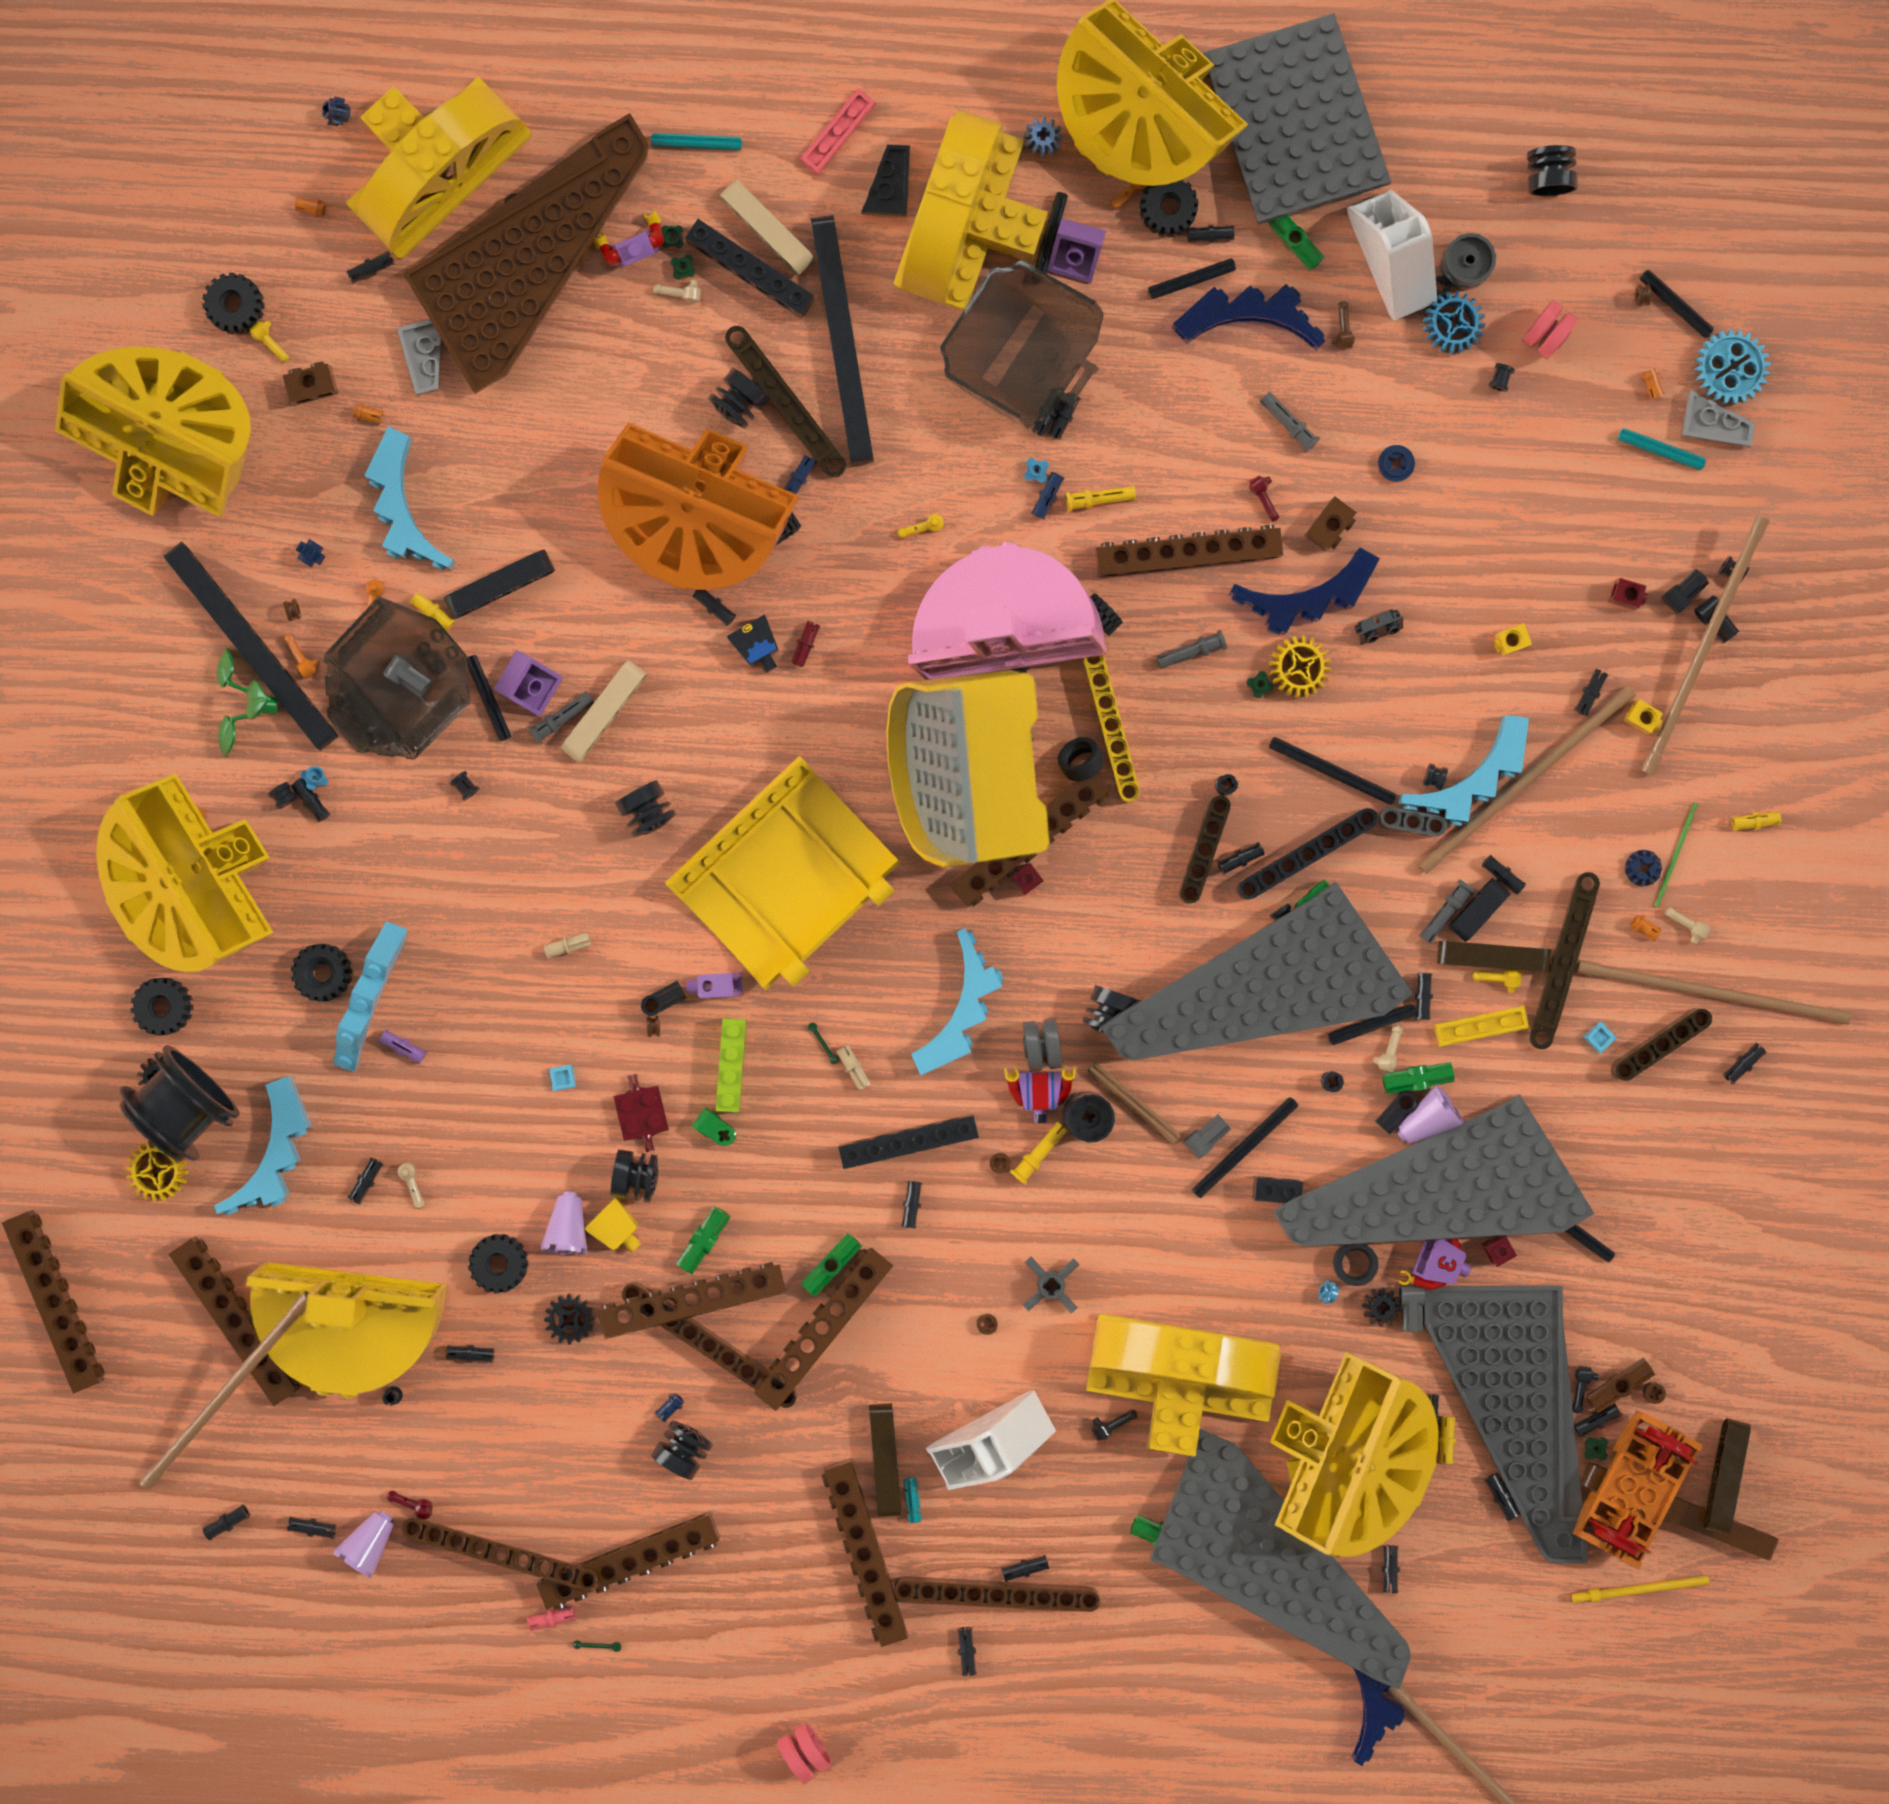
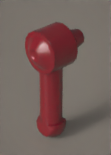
[1249,476,1279,522]
[387,1491,433,1520]

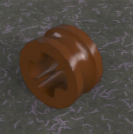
[1635,285,1651,306]
[283,599,301,621]
[647,1016,661,1037]
[990,1153,1011,1174]
[976,1313,998,1335]
[1643,1382,1666,1404]

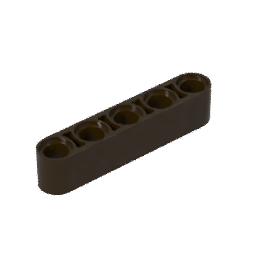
[1179,795,1231,904]
[1437,941,1551,972]
[1611,1008,1712,1081]
[869,1403,901,1518]
[1703,1418,1751,1535]

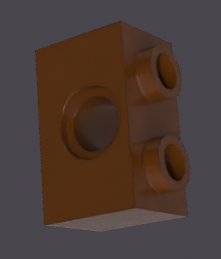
[283,362,339,406]
[1304,496,1357,552]

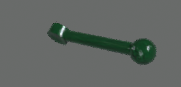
[808,1023,839,1064]
[573,1640,622,1652]

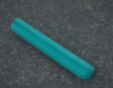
[651,133,742,150]
[1618,428,1706,470]

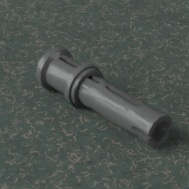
[1260,392,1320,453]
[1156,630,1227,669]
[528,691,594,745]
[1419,879,1476,944]

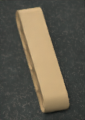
[719,179,815,276]
[560,660,647,763]

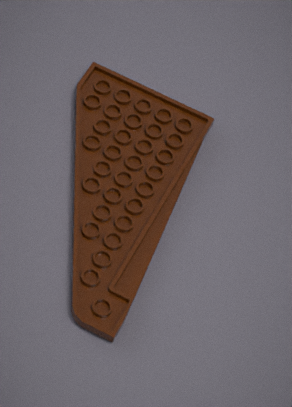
[403,113,648,394]

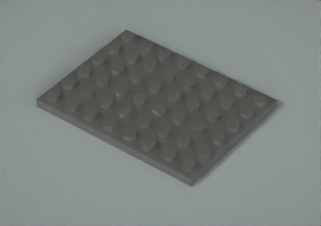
[1203,13,1391,225]

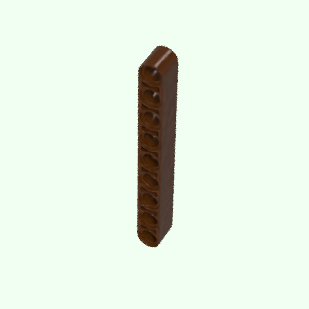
[622,1282,797,1408]
[1580,1462,1779,1561]
[401,1518,602,1591]
[894,1576,1100,1612]

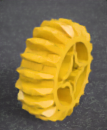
[1269,636,1331,698]
[125,1141,189,1202]

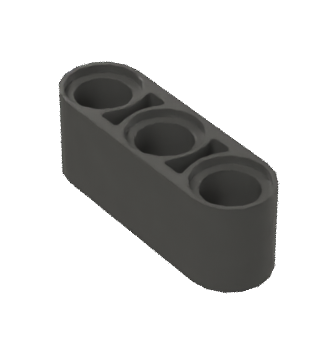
[1378,807,1447,837]

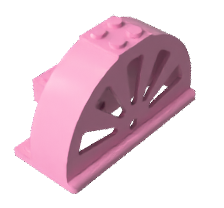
[908,542,1107,680]

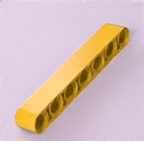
[1082,655,1140,803]

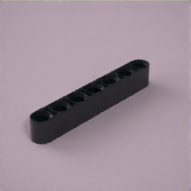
[1237,808,1378,900]

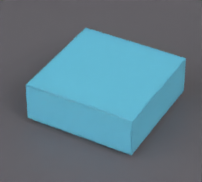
[1583,1021,1617,1054]
[549,1064,576,1091]

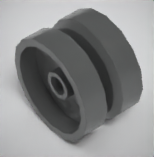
[1440,233,1496,290]
[1023,1018,1062,1072]

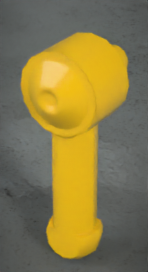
[249,319,289,363]
[897,514,944,539]
[1472,970,1522,993]

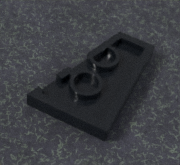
[861,144,910,216]

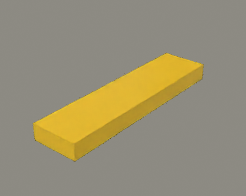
[1433,1005,1529,1047]

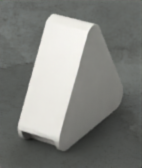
[1347,189,1437,321]
[926,1390,1056,1490]

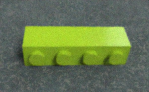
[716,1018,747,1112]

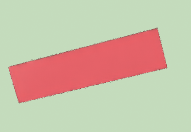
[800,88,876,175]

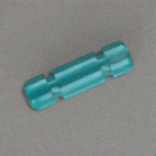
[903,1477,922,1523]

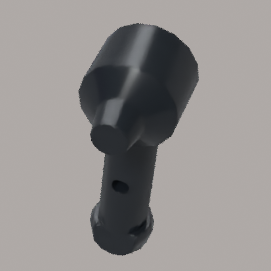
[1572,1365,1599,1414]
[1092,1409,1138,1441]

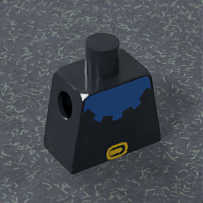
[727,614,779,673]

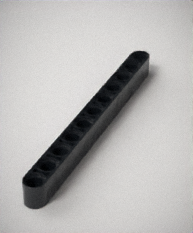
[811,215,874,466]
[163,541,339,751]

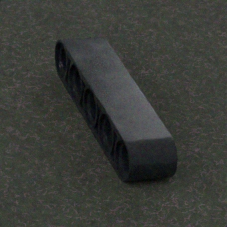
[444,549,555,619]

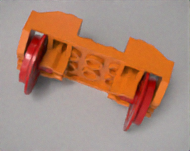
[1572,1410,1703,1570]

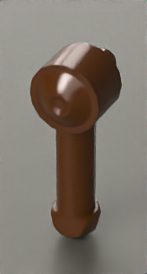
[1331,301,1355,349]

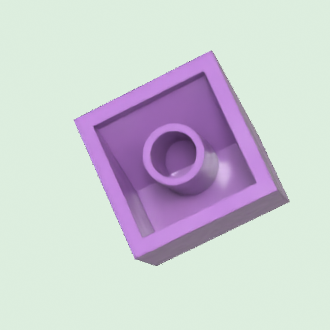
[1047,218,1106,283]
[494,650,563,716]

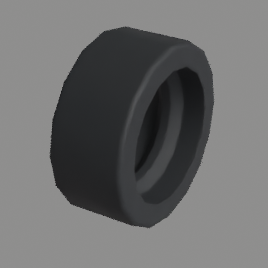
[1057,737,1104,781]
[1333,1244,1379,1286]

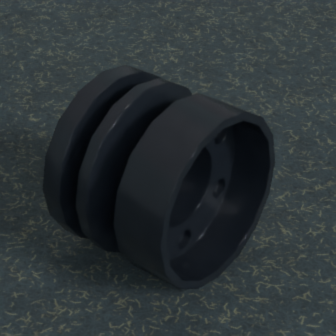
[1527,145,1578,196]
[708,367,770,429]
[615,780,677,838]
[1082,985,1141,1033]
[1062,1091,1115,1143]
[610,1149,659,1203]
[651,1420,713,1480]

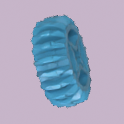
[1423,291,1486,354]

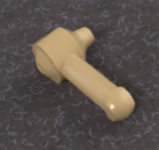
[653,280,701,304]
[1665,907,1711,944]
[1373,1025,1403,1072]
[397,1162,425,1209]

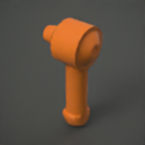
[1110,183,1149,209]
[362,579,386,627]
[284,634,320,679]

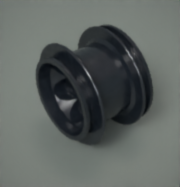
[120,1045,240,1162]

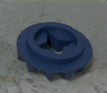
[1378,445,1415,482]
[1625,850,1663,886]

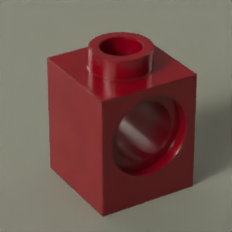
[1609,578,1648,610]
[1011,863,1044,895]
[1481,1236,1517,1267]

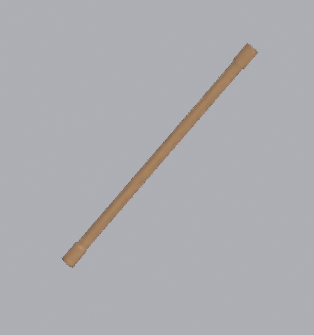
[1641,515,1770,776]
[1417,686,1636,874]
[1576,959,1851,1025]
[140,1291,310,1490]
[1385,1685,1518,1804]

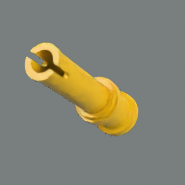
[1065,485,1136,513]
[1010,1122,1068,1185]

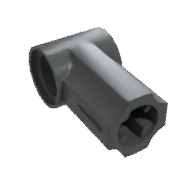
[383,654,432,697]
[1183,1114,1231,1160]
[1399,1286,1425,1332]

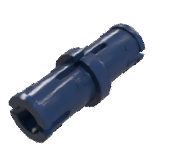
[784,455,817,494]
[1031,472,1065,519]

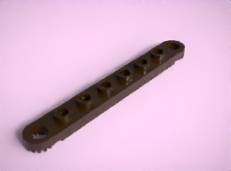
[725,325,846,478]
[1529,872,1600,1049]

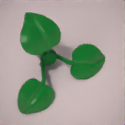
[217,648,278,758]

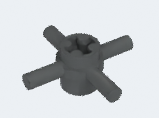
[1023,1256,1080,1313]

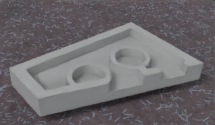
[397,319,441,396]
[1681,390,1755,448]

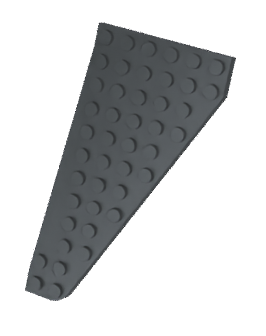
[1100,882,1413,1060]
[1272,1095,1595,1247]
[1423,1285,1587,1563]
[1149,1429,1411,1690]

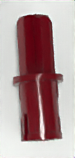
[791,621,821,667]

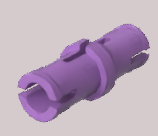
[379,1029,426,1064]

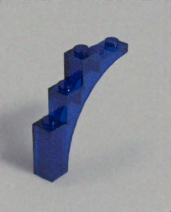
[1172,284,1326,351]
[1228,547,1380,636]
[1351,1667,1405,1766]

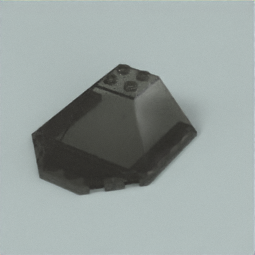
[324,596,471,760]

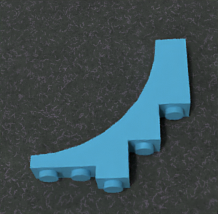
[364,426,456,571]
[1398,715,1529,826]
[333,921,408,1073]
[911,928,1004,1075]
[214,1075,312,1216]

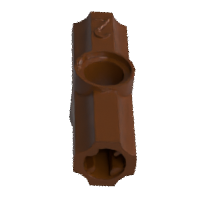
[1586,1358,1655,1413]

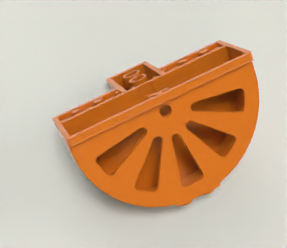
[597,422,799,590]

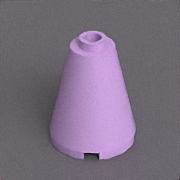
[1397,1086,1464,1144]
[541,1192,587,1256]
[333,1510,394,1578]

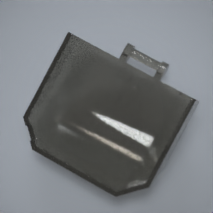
[940,260,1104,430]

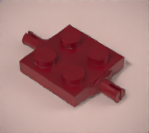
[613,1074,669,1152]

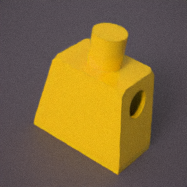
[584,1198,641,1253]

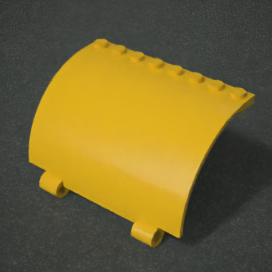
[665,756,901,991]

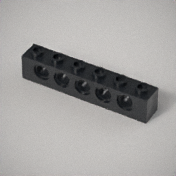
[685,219,814,319]
[838,1114,979,1169]

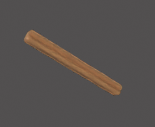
[1088,1062,1181,1144]

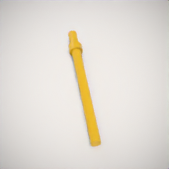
[1571,1575,1709,1603]

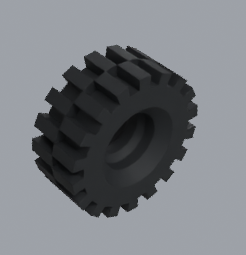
[1139,179,1199,237]
[202,273,265,334]
[291,944,353,1002]
[130,977,193,1036]
[468,1234,529,1294]

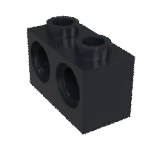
[1252,1175,1303,1203]

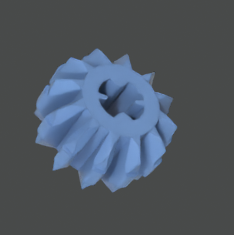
[1023,116,1063,157]

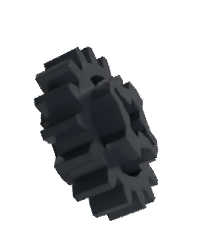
[544,1293,595,1345]

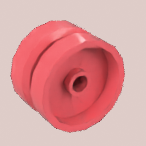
[1522,299,1579,360]
[777,1722,833,1784]

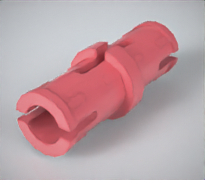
[527,1606,576,1631]

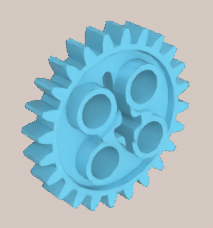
[1694,329,1771,405]

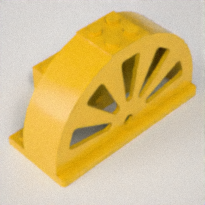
[1057,0,1248,186]
[346,76,532,259]
[893,109,1048,312]
[55,346,251,517]
[96,773,274,972]
[247,1262,447,1399]
[1086,1313,1281,1457]
[1270,1352,1438,1557]

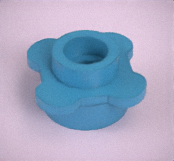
[1024,458,1049,483]
[301,766,328,790]
[1318,1280,1339,1304]

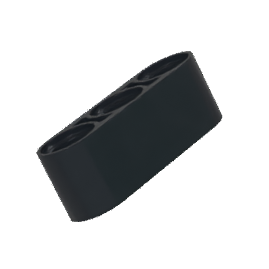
[1448,878,1510,942]

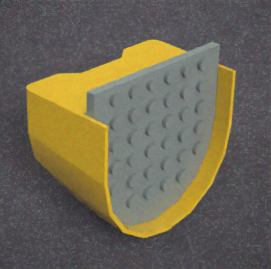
[886,670,1049,867]

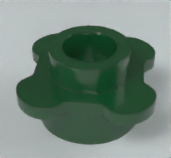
[661,225,684,248]
[670,254,696,280]
[1246,671,1274,698]
[1584,1437,1608,1460]

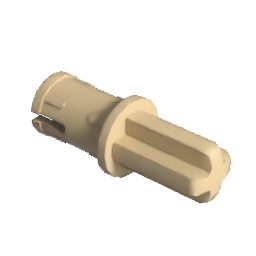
[544,933,591,959]
[836,1045,870,1090]

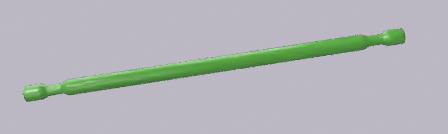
[1654,803,1698,907]

